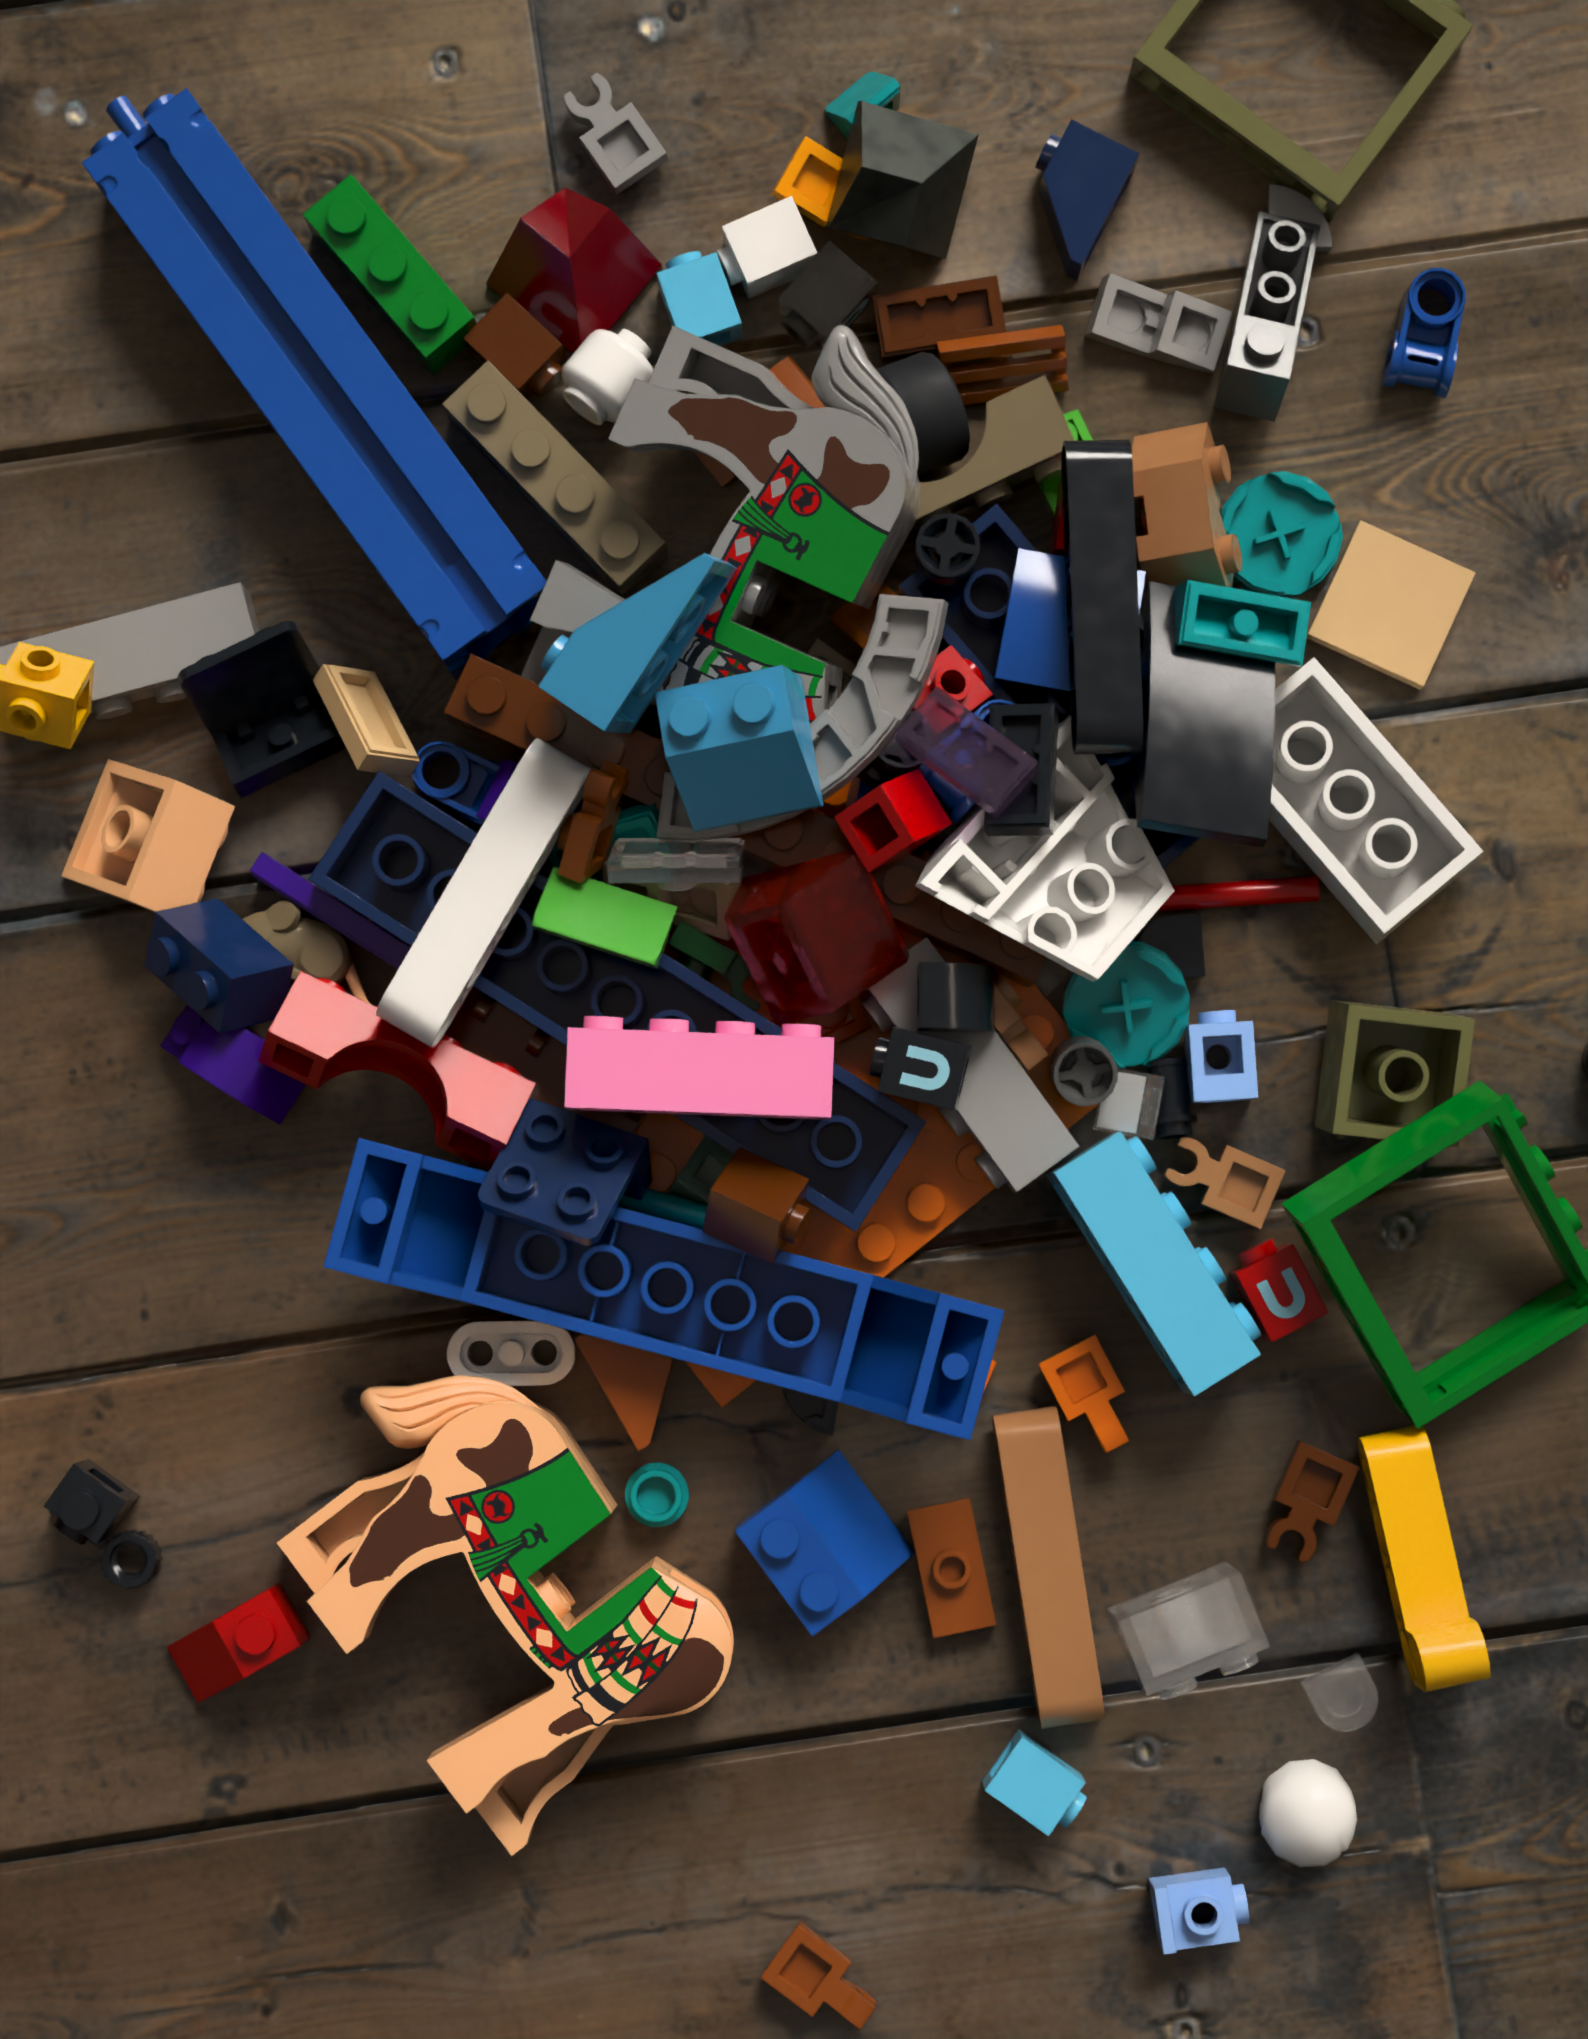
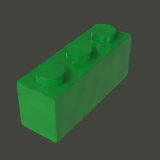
[302,174,477,376]

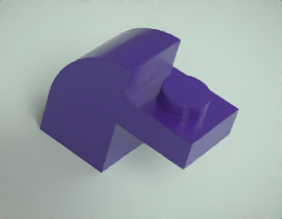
[160,1005,306,1125]

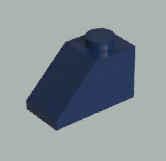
[1035,119,1140,281]

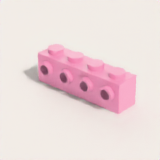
[564,1016,834,1120]

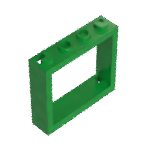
[1281,1080,1588,1429]

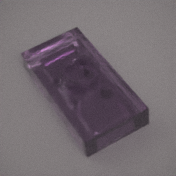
[894,686,1039,819]

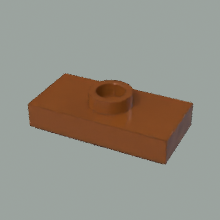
[907,1497,996,1638]

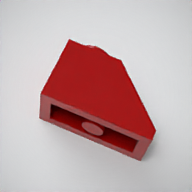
[167,1582,311,1703]

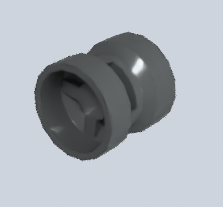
[1050,1036,1118,1106]

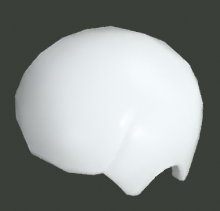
[1259,1759,1357,1867]

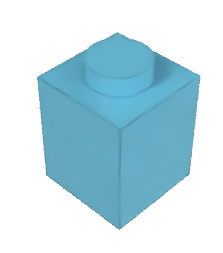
[656,251,743,346]
[982,1728,1087,1837]

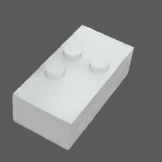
[1269,657,1483,945]

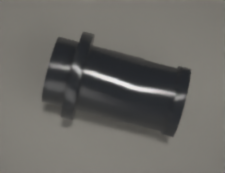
[1146,1058,1198,1140]

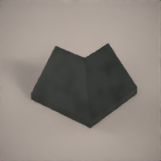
[826,101,979,259]

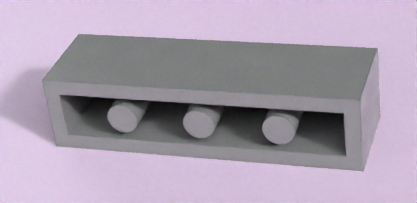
[0,582,260,720]
[861,937,1080,1193]

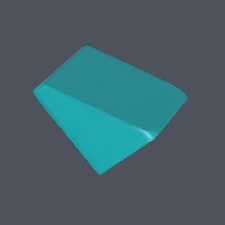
[825,72,901,140]

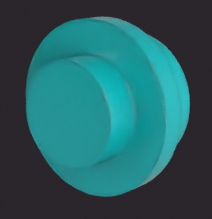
[625,1462,689,1527]

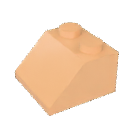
[61,759,235,913]

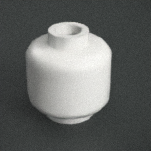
[561,329,653,426]

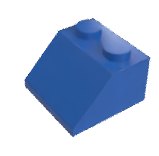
[735,1449,915,1637]

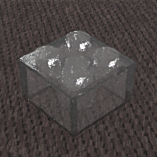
[1107,1561,1270,1700]

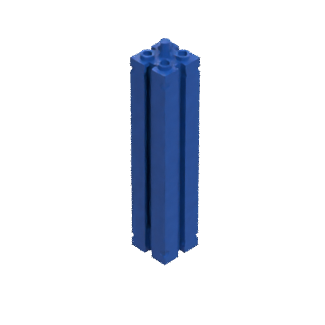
[82,88,546,680]

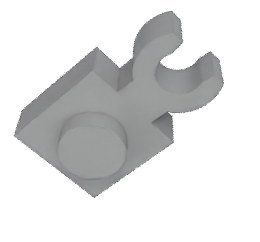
[564,73,668,195]

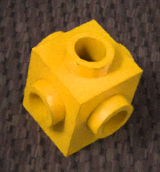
[0,642,94,749]

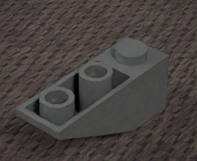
[1213,211,1321,422]

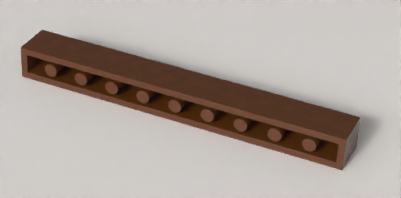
[444,654,1047,988]

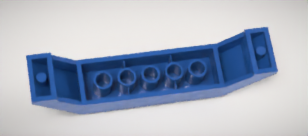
[323,1138,1005,1440]

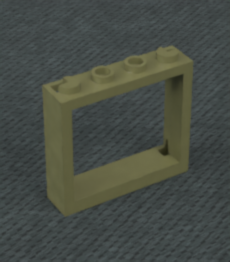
[1128,0,1473,223]

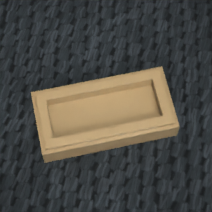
[313,664,420,777]

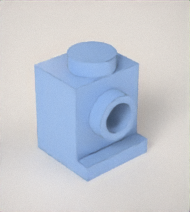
[1184,1010,1258,1104]
[1148,1867,1249,1955]

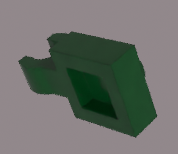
[668,921,777,1012]

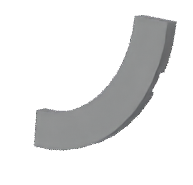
[657,594,948,841]

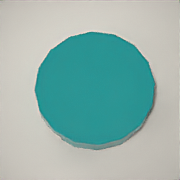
[1220,471,1343,598]
[1062,941,1190,1068]

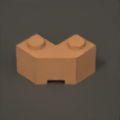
[1132,422,1242,588]

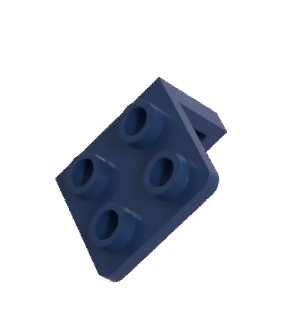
[478,1098,652,1246]

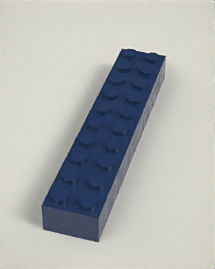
[308,771,926,1232]

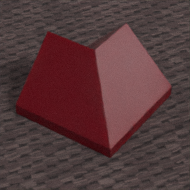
[486,187,663,355]

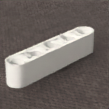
[376,738,591,1048]

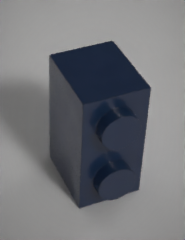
[144,898,294,1033]

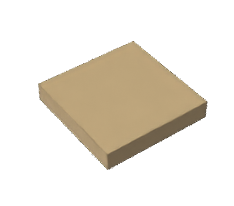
[1306,520,1476,690]

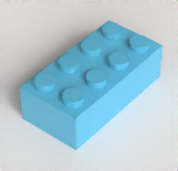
[1046,1131,1262,1397]

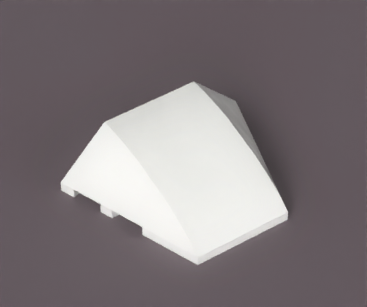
[915,714,1175,982]

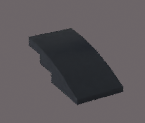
[1133,581,1275,848]

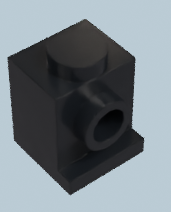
[44,1459,140,1549]

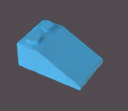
[538,553,738,734]

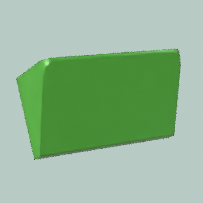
[531,866,678,969]

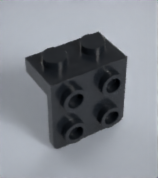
[178,621,346,798]

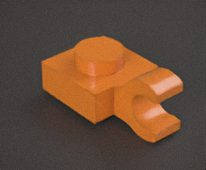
[1037,1335,1129,1453]

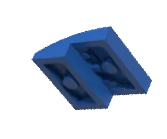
[995,548,1146,691]

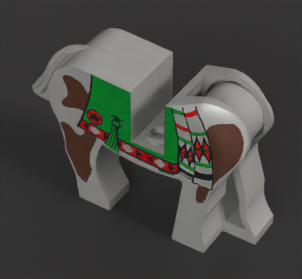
[521,325,921,724]

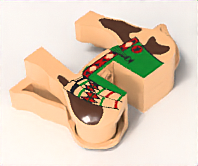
[277,1375,734,1856]

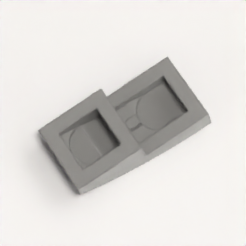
[1084,273,1232,373]

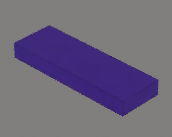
[250,852,411,970]

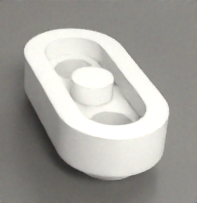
[447,1321,577,1386]

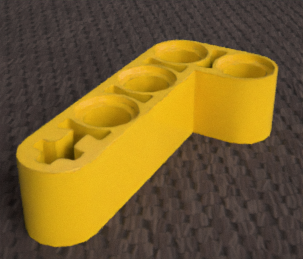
[1357,1426,1491,1692]

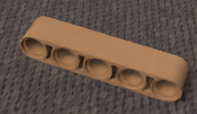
[992,1406,1105,1729]

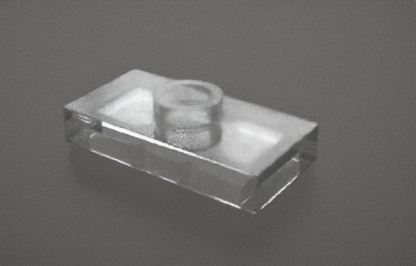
[607,838,746,891]

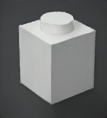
[716,196,818,299]

